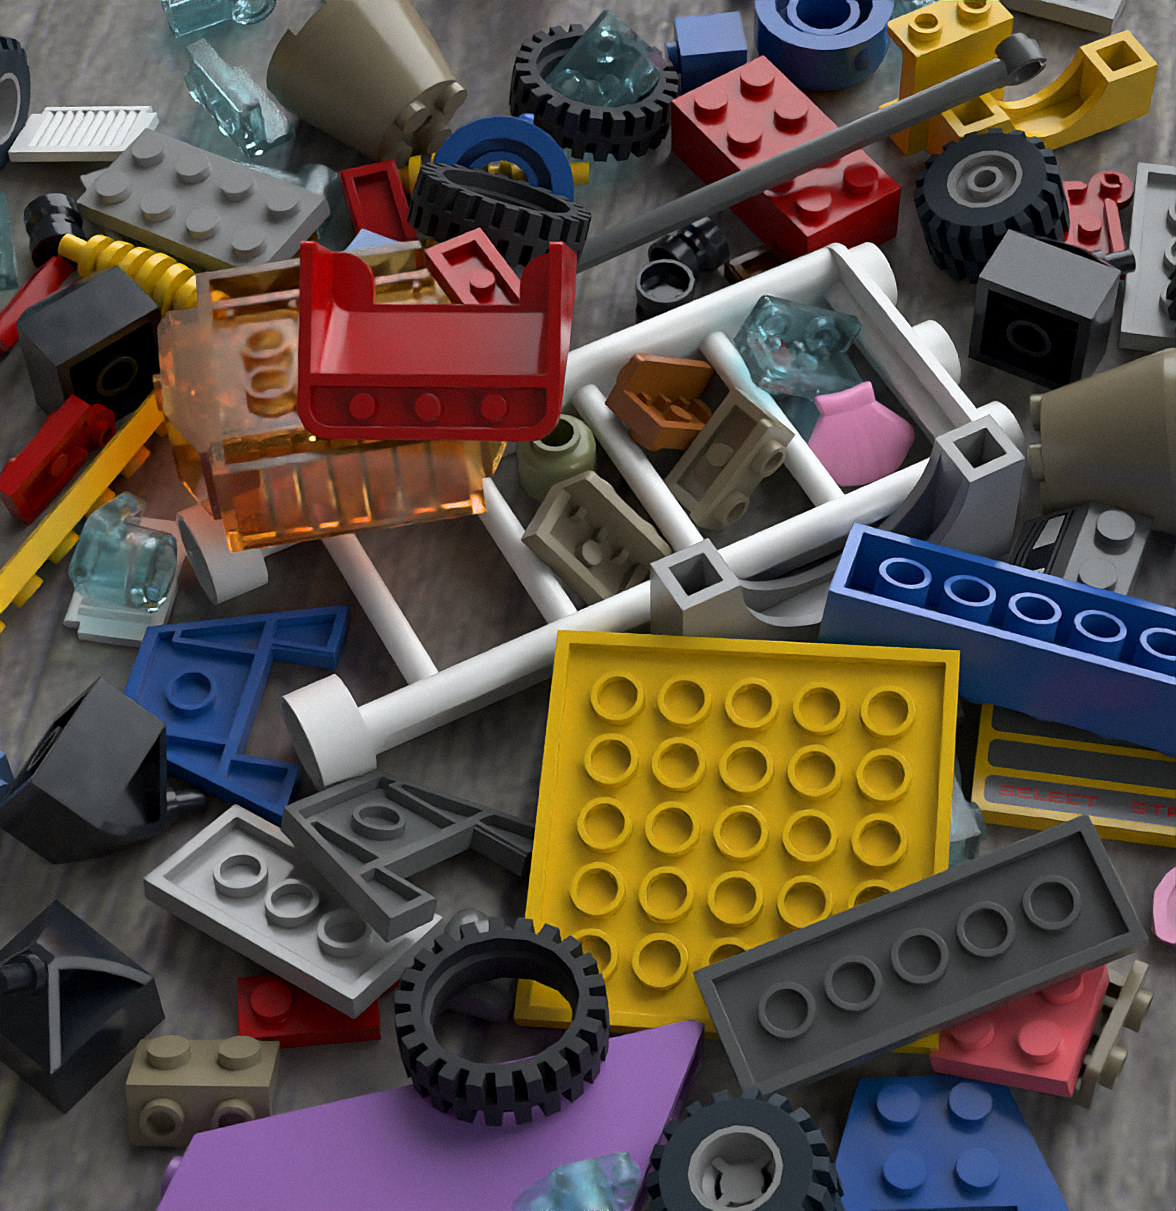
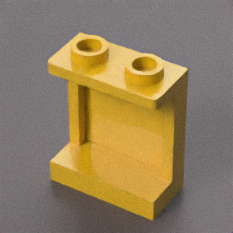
[878,0,1014,157]

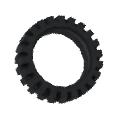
[509,24,679,162]
[407,163,592,269]
[394,917,610,1126]

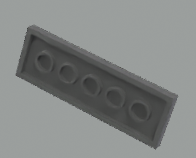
[693,813,1149,1102]

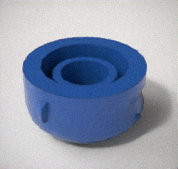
[754,0,893,91]
[432,113,574,202]

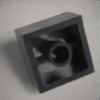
[968,229,1136,390]
[16,265,172,422]
[0,677,207,865]
[0,899,165,1114]

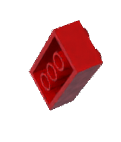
[671,55,901,261]

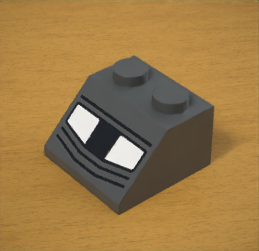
[1008,500,1154,597]

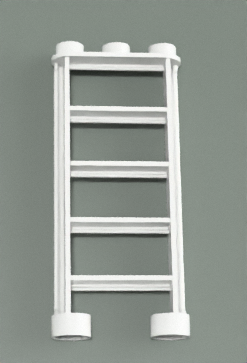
[176,242,1028,792]

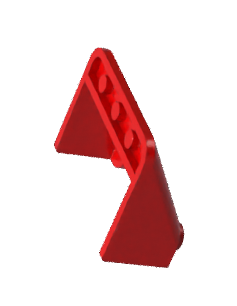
[297,241,577,442]

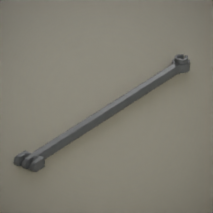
[421,33,1047,304]

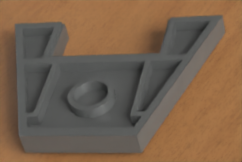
[281,769,536,943]

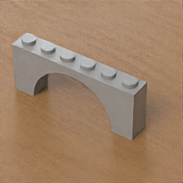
[650,414,1025,643]

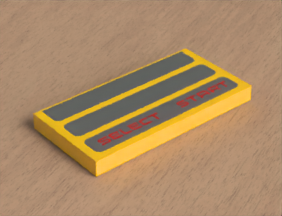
[968,703,1176,848]

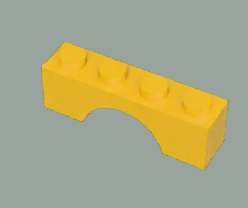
[926,30,1158,156]

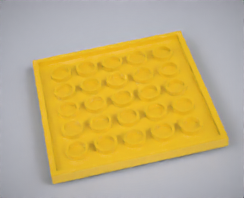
[514,630,960,1055]

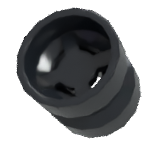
[23,193,88,272]
[648,217,730,285]
[635,259,695,324]

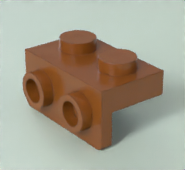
[604,353,715,452]

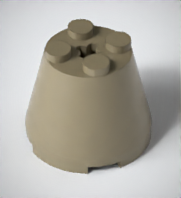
[266,0,468,169]
[1030,347,1176,535]

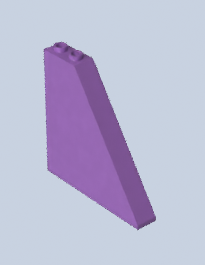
[156,1020,705,1211]

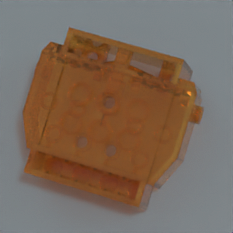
[153,238,508,553]

